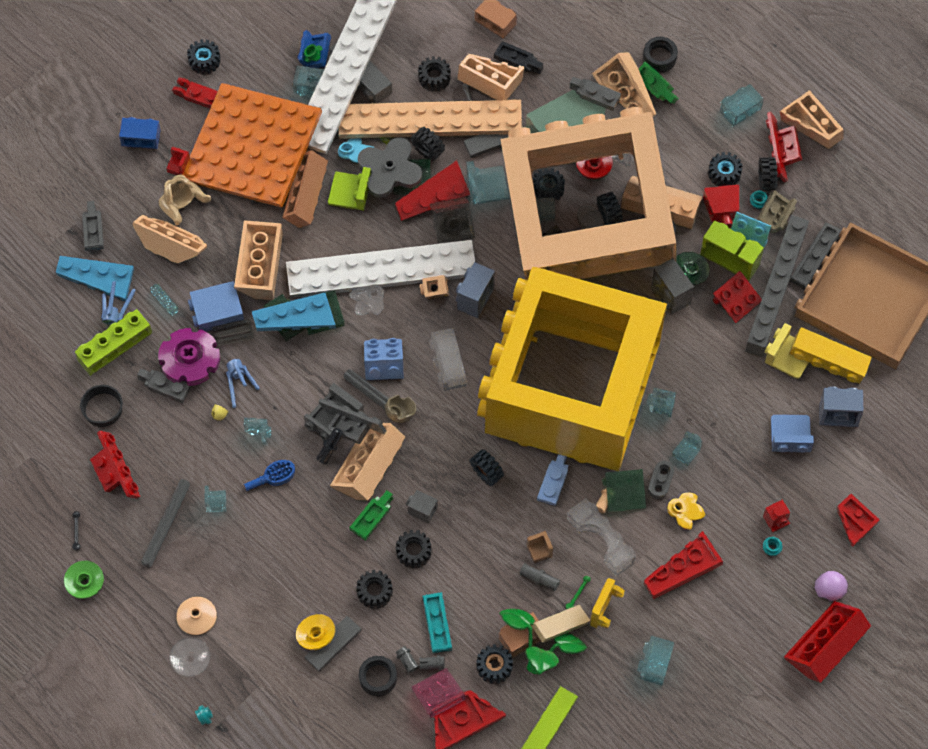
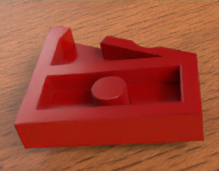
[837,494,880,547]

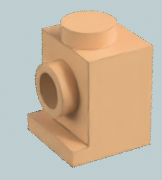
[420,275,449,299]

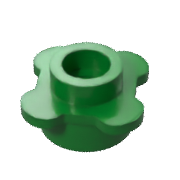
[304,44,322,62]

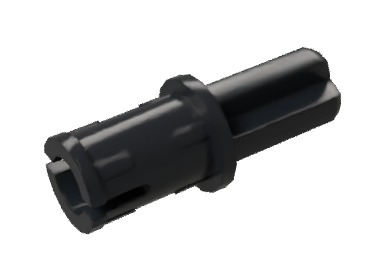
[316,428,344,464]

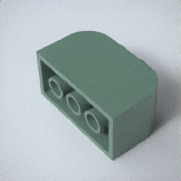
[526,90,606,133]

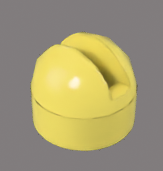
[211,404,228,421]

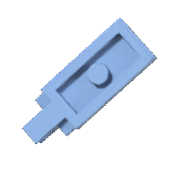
[537,454,568,506]

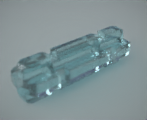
[150,284,179,315]

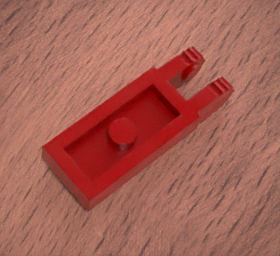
[172,77,218,109]

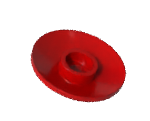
[576,156,613,179]

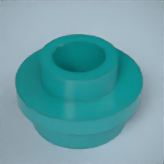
[750,190,768,209]
[762,537,783,556]
[195,705,213,725]

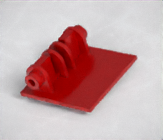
[713,271,762,323]

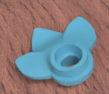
[338,138,373,163]

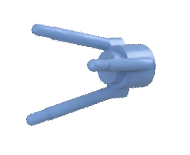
[101,281,136,325]
[226,359,260,408]

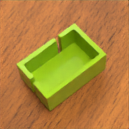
[700,221,764,281]

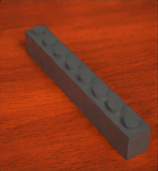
[745,215,809,357]

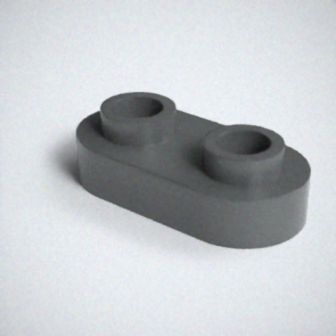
[649,461,674,499]

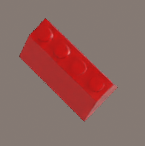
[784,601,871,683]

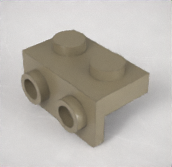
[757,190,797,234]

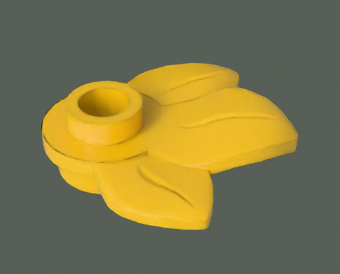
[667,493,705,530]

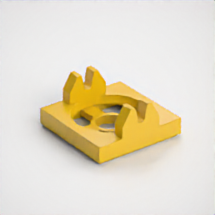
[590,578,625,628]

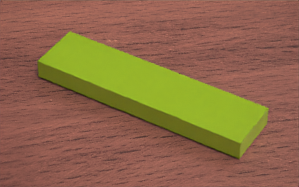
[521,686,578,749]

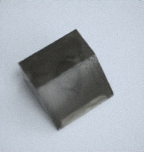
[429,197,475,244]

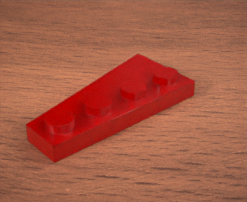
[395,160,470,221]

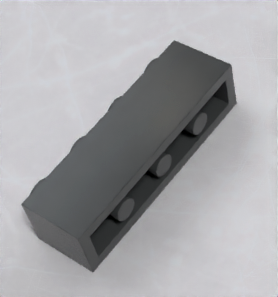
[329,43,392,103]

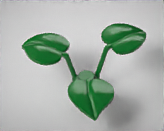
[499,609,587,675]

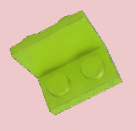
[328,167,371,211]

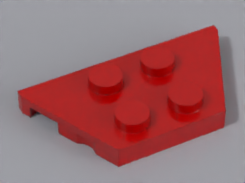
[434,690,506,749]

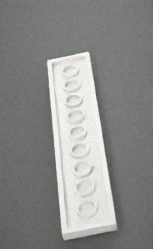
[308,0,397,154]
[286,240,475,298]

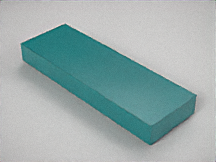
[422,592,452,654]

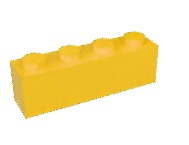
[789,327,872,384]

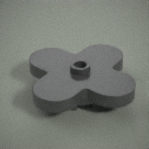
[358,138,422,198]

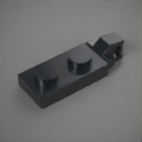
[493,41,544,74]

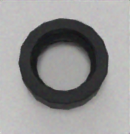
[643,36,678,72]
[358,655,397,697]

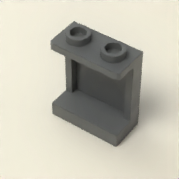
[304,383,364,441]

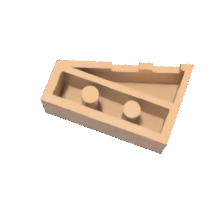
[458,54,524,100]
[780,90,844,149]

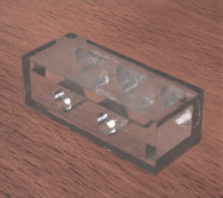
[428,328,467,391]

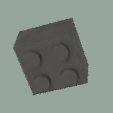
[651,258,694,314]

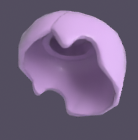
[815,571,848,601]

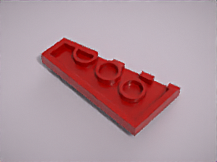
[644,531,723,599]

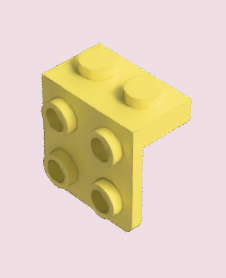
[765,323,809,379]

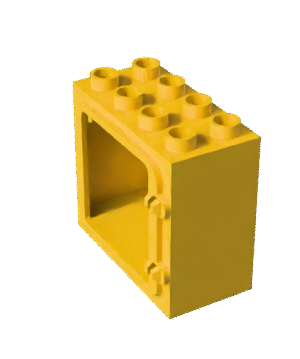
[477,266,667,472]

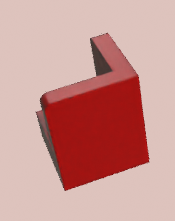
[166,147,190,175]

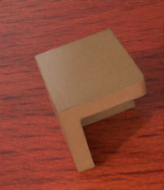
[527,531,553,563]

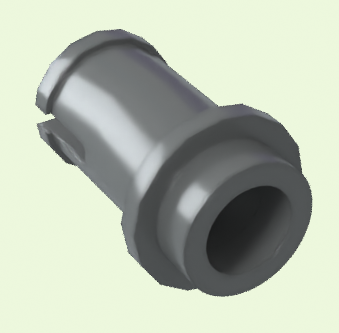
[396,646,419,673]
[419,655,445,671]

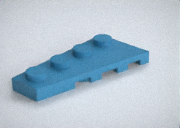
[56,256,134,302]
[252,292,336,331]

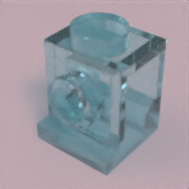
[646,388,676,418]

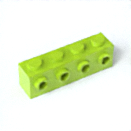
[75,309,152,376]

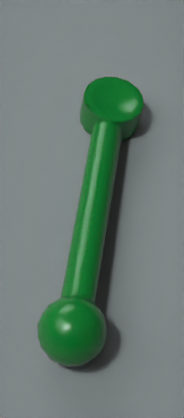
[566,576,591,610]

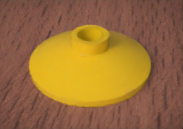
[296,614,335,650]

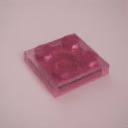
[411,668,466,718]

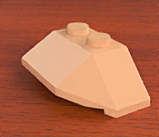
[133,215,207,263]

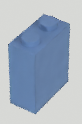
[188,281,244,332]

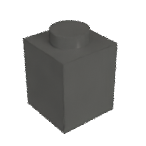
[406,490,438,523]

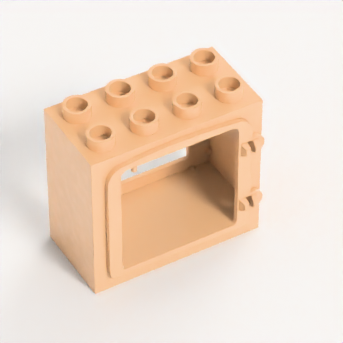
[501,107,676,280]

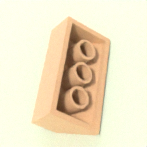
[621,176,703,229]
[234,221,283,300]
[330,423,405,501]

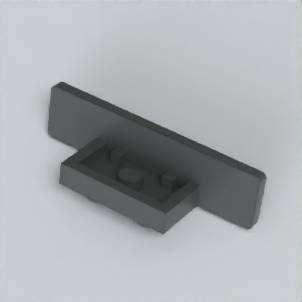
[319,399,387,444]

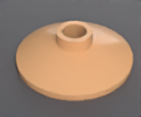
[176,597,217,635]

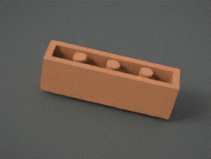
[283,150,328,228]

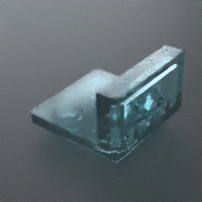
[466,161,509,205]

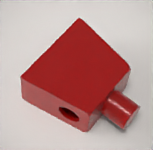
[703,184,739,228]

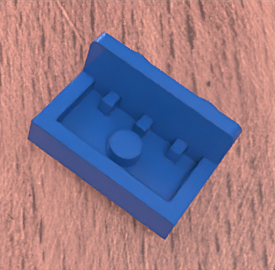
[298,30,331,70]

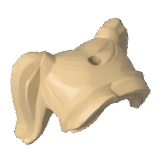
[159,175,211,225]

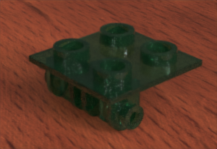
[602,469,646,512]

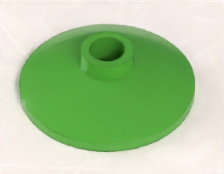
[64,561,104,599]

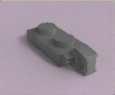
[569,77,621,111]
[82,201,104,251]
[137,368,191,403]

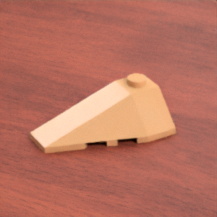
[592,52,656,116]

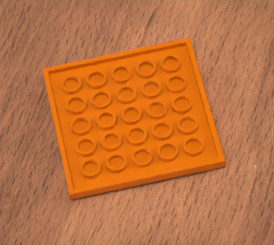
[182,83,322,208]

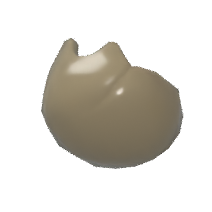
[385,394,417,423]

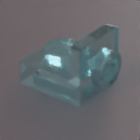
[243,417,272,444]
[672,431,703,466]

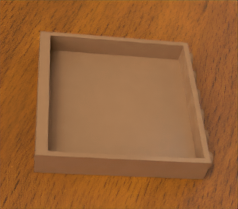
[795,222,928,370]

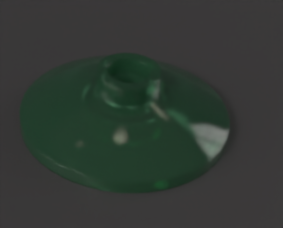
[676,251,710,285]

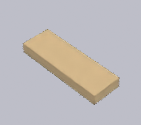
[532,605,590,643]

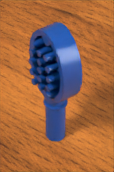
[244,460,295,491]

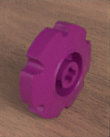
[158,328,220,386]

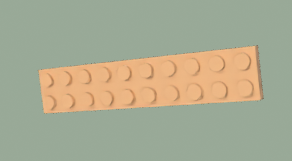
[339,100,522,139]

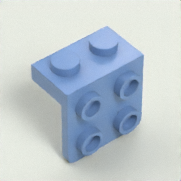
[364,338,404,380]
[771,415,814,452]

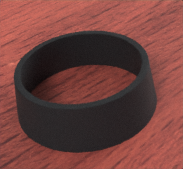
[80,385,123,427]

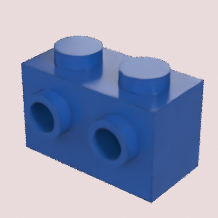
[119,117,161,149]

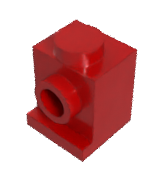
[763,500,790,533]

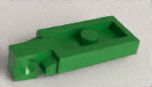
[639,62,679,104]
[349,490,394,541]

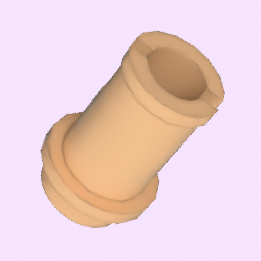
[594,487,616,514]

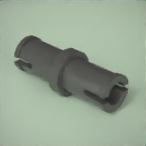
[519,563,561,591]

